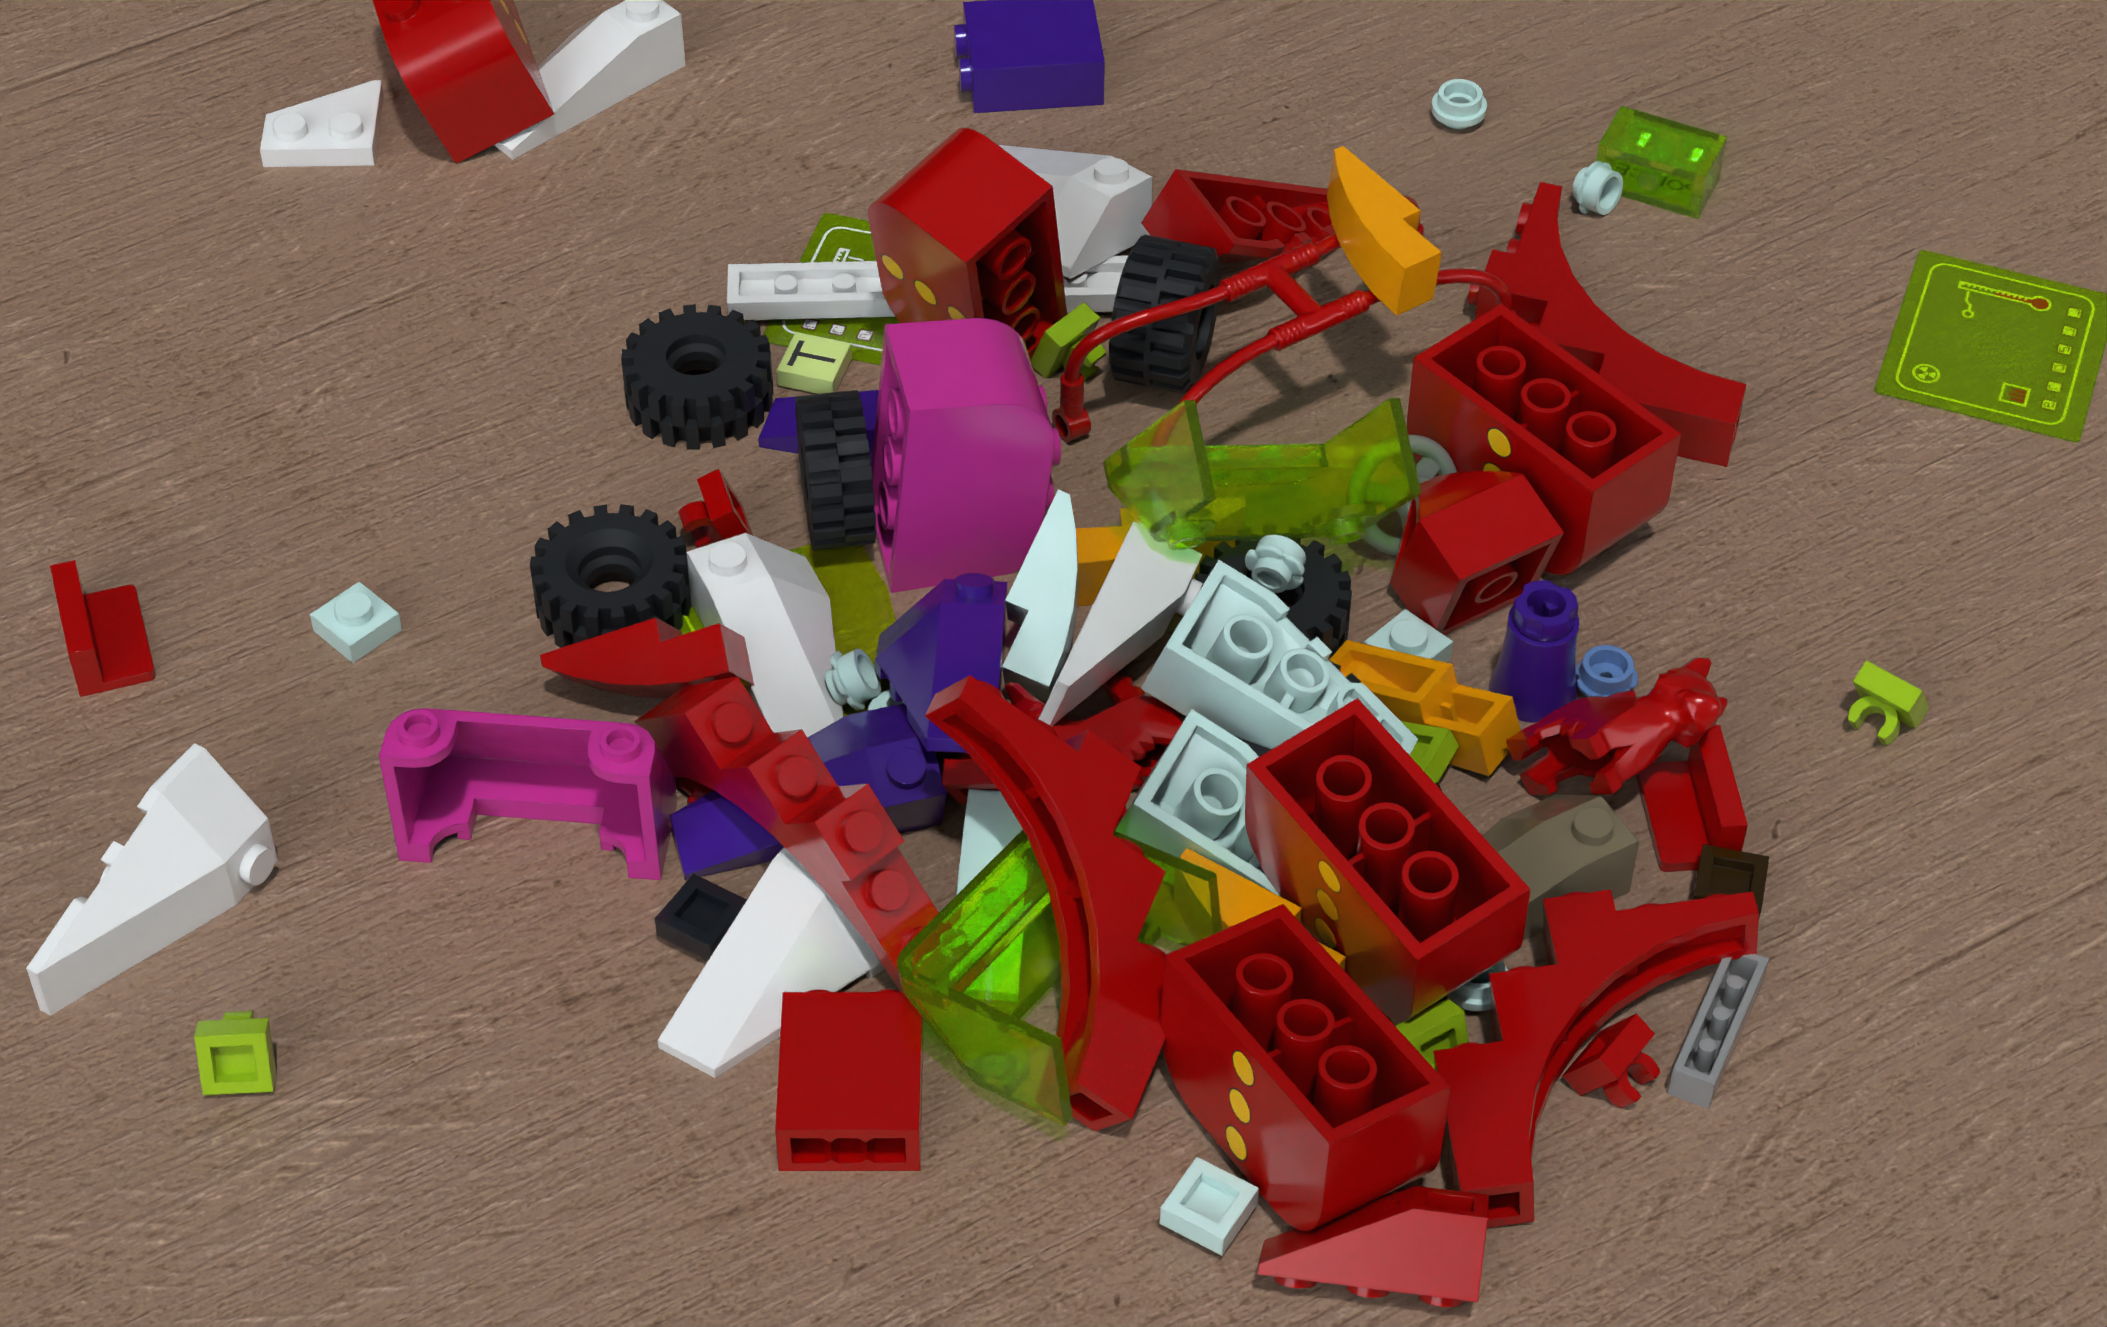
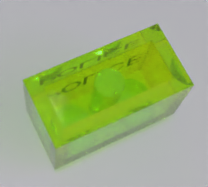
[1596,106,1727,219]

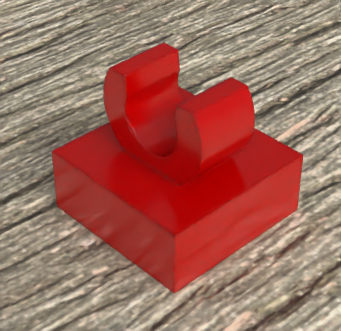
[678,469,753,548]
[1562,1013,1660,1108]

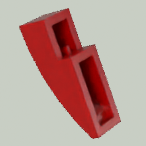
[540,618,754,698]

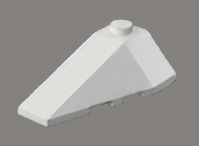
[999,145,1152,279]
[1038,521,1203,726]
[687,533,843,737]
[658,847,885,1078]

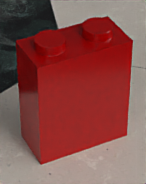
[775,989,924,1171]

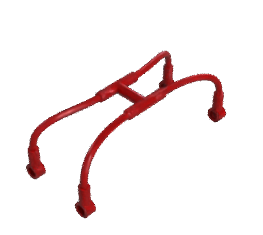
[1052,196,1516,507]

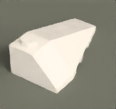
[494,0,686,160]
[26,743,278,1016]

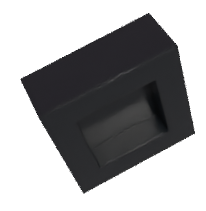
[655,873,747,961]

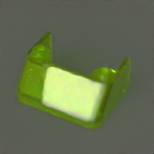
[1103,398,1421,550]
[897,830,1222,1126]

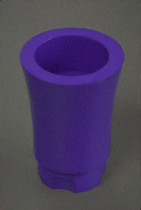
[1489,580,1579,723]

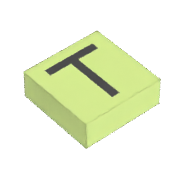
[776,332,852,394]

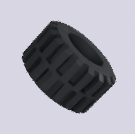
[1109,234,1221,394]

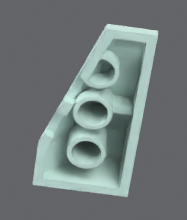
[1140,560,1418,755]
[1113,709,1315,937]

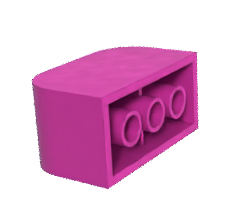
[871,318,1061,593]

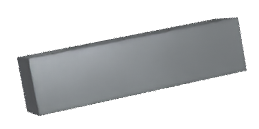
[1667,954,1769,1109]

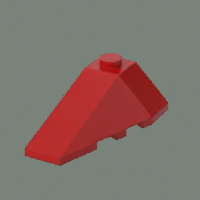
[1141,169,1335,264]

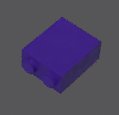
[954,0,1105,113]

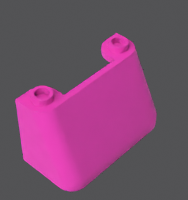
[379,708,677,880]

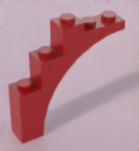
[1467,182,1747,467]
[925,675,1166,1132]
[634,676,966,992]
[1433,889,1759,1228]

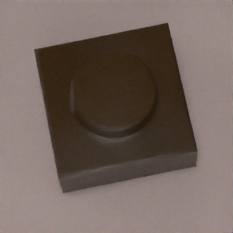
[1693,844,1769,918]

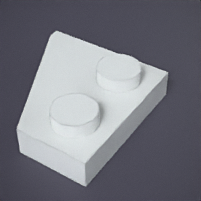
[260,80,384,167]

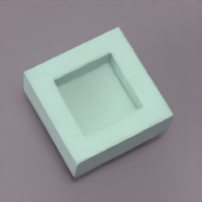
[310,582,402,663]
[1364,609,1453,662]
[1160,1157,1259,1256]

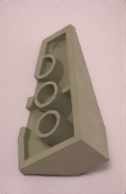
[1483,794,1639,940]

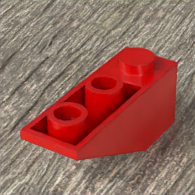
[1258,1186,1489,1307]

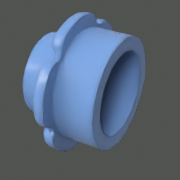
[1575,645,1638,697]

